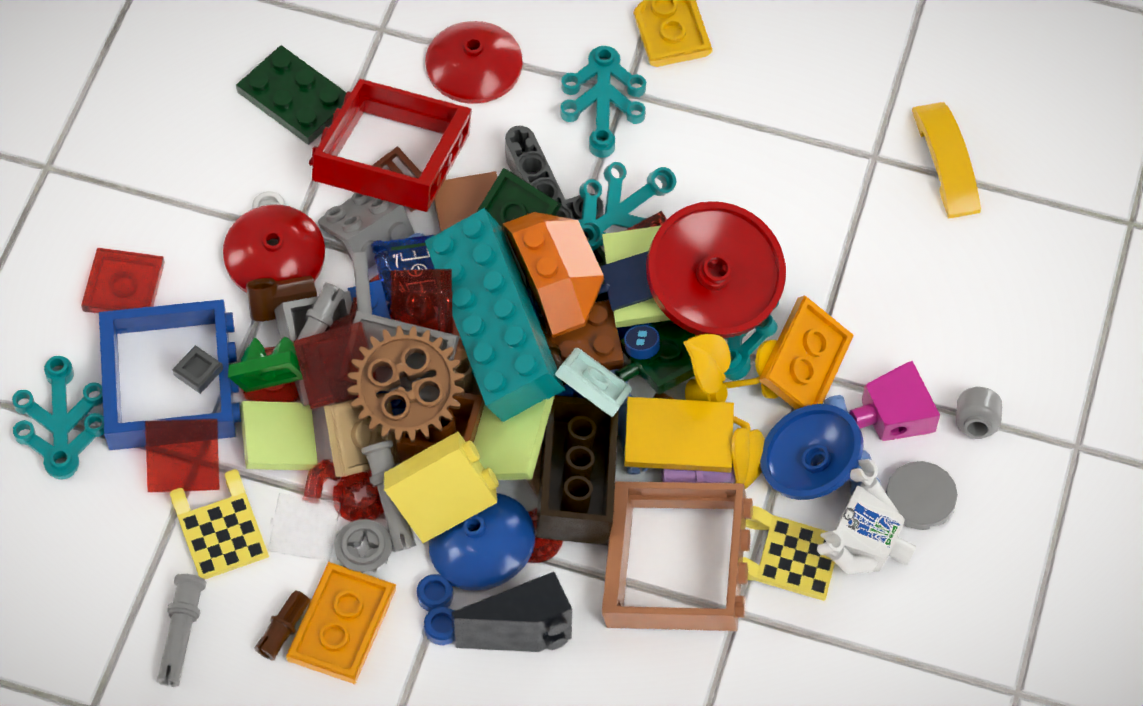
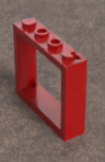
[309,78,472,212]

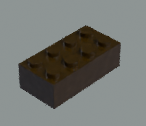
[536,395,619,545]

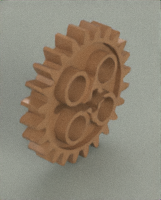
[348,326,464,443]

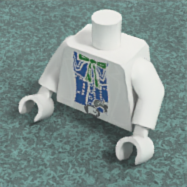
[817,459,916,574]

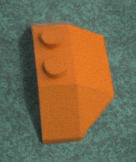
[503,212,604,338]

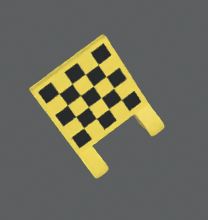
[170,469,269,580]
[743,506,835,601]

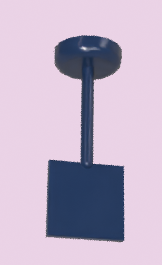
[526,251,653,327]

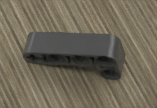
[505,125,604,238]

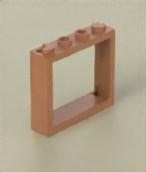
[602,481,753,631]

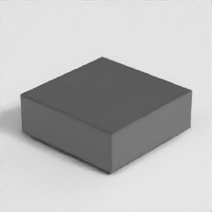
[172,345,223,394]

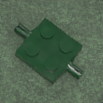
[614,320,698,395]

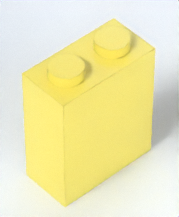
[384,431,499,543]

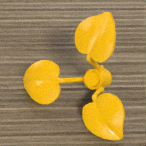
[683,334,779,489]

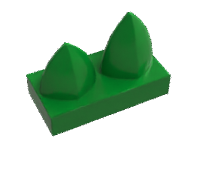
[228,336,308,392]

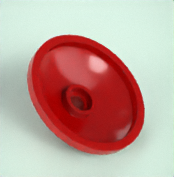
[425,21,523,104]
[223,204,325,293]

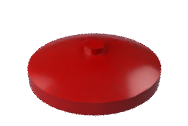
[646,201,786,338]

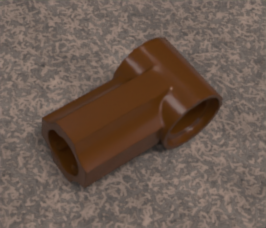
[246,275,317,322]

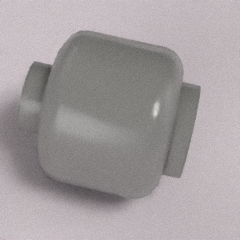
[956,387,1003,439]

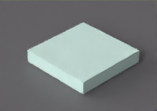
[554,347,632,417]

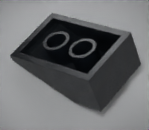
[451,571,572,652]

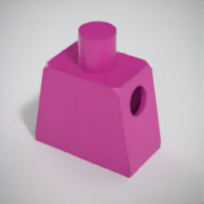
[849,360,940,441]

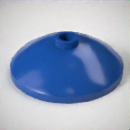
[760,404,864,500]
[429,493,535,591]

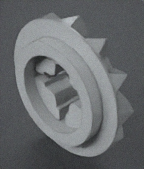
[334,519,392,573]

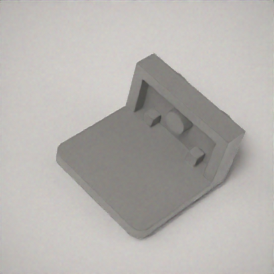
[318,193,415,269]

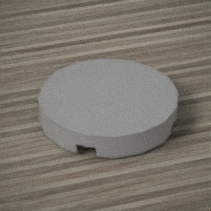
[886,461,958,530]

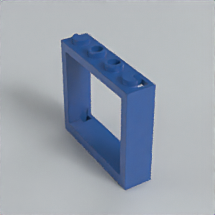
[99,299,241,451]

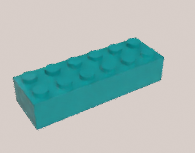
[425,208,565,422]

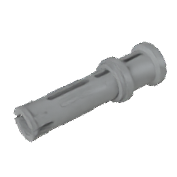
[361,440,416,552]
[156,573,207,687]

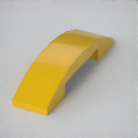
[912,102,981,219]

